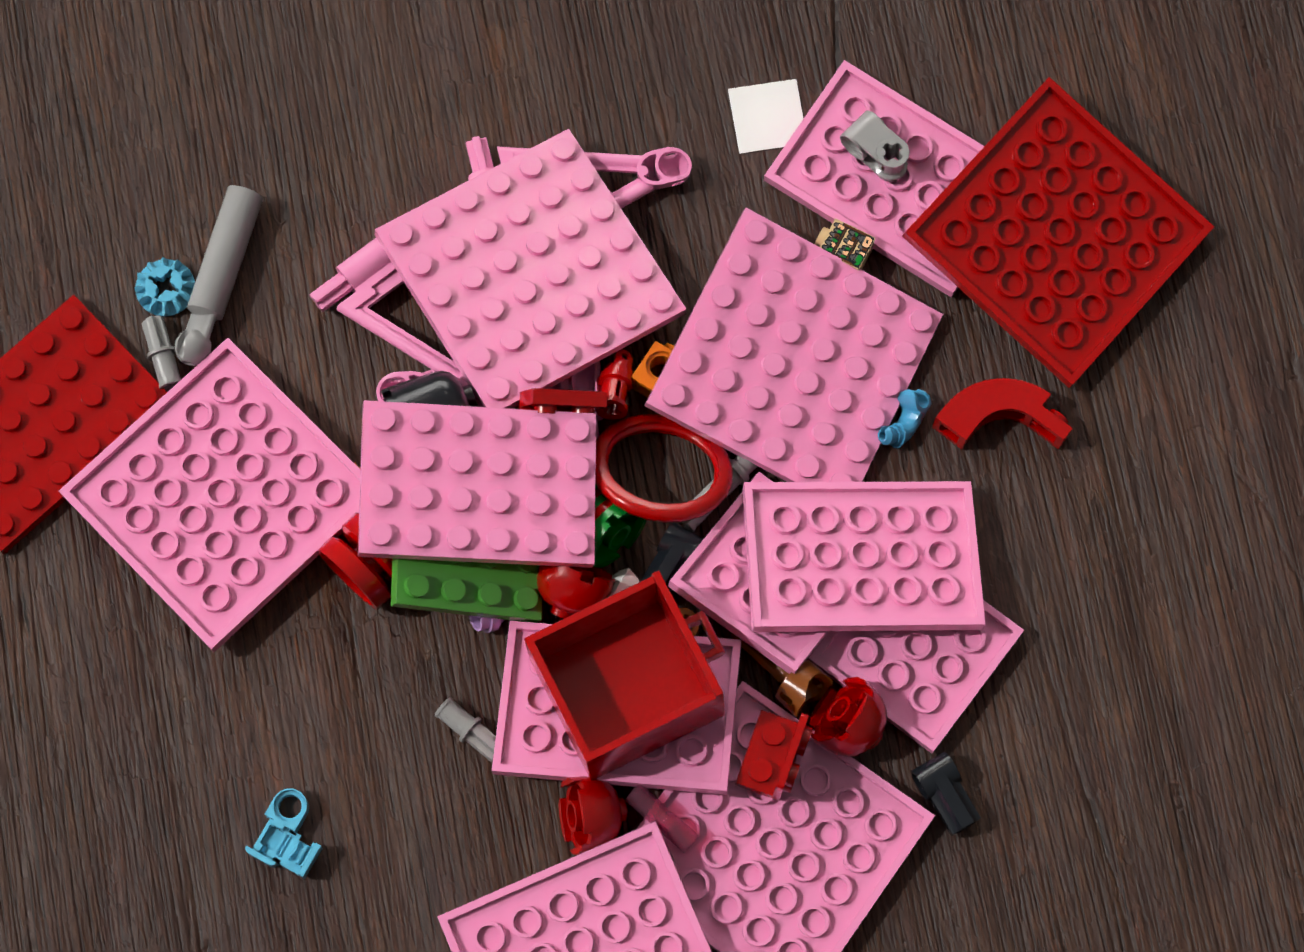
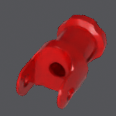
[595,349,633,420]

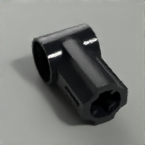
[640,522,703,594]
[910,752,981,836]

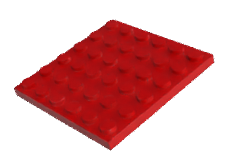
[902,77,1215,388]

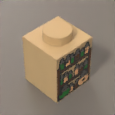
[815,218,875,271]

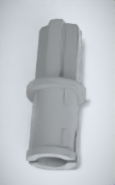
[142,315,182,391]
[435,697,496,762]

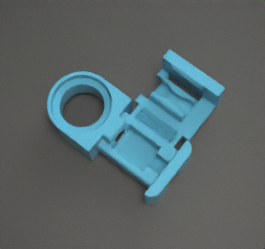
[245,788,323,879]

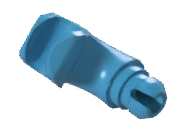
[878,389,932,448]

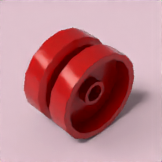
[317,512,393,610]

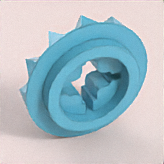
[134,257,195,316]

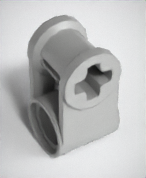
[840,110,910,182]

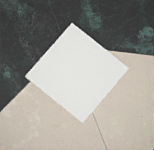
[728,79,804,154]

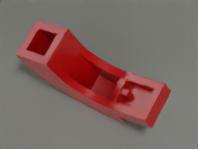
[932,378,1073,450]

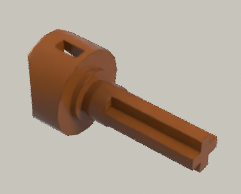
[730,633,833,717]

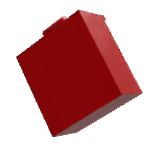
[524,570,726,780]

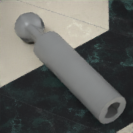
[175,185,263,366]

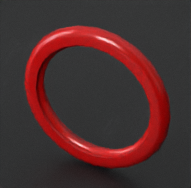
[595,414,733,523]

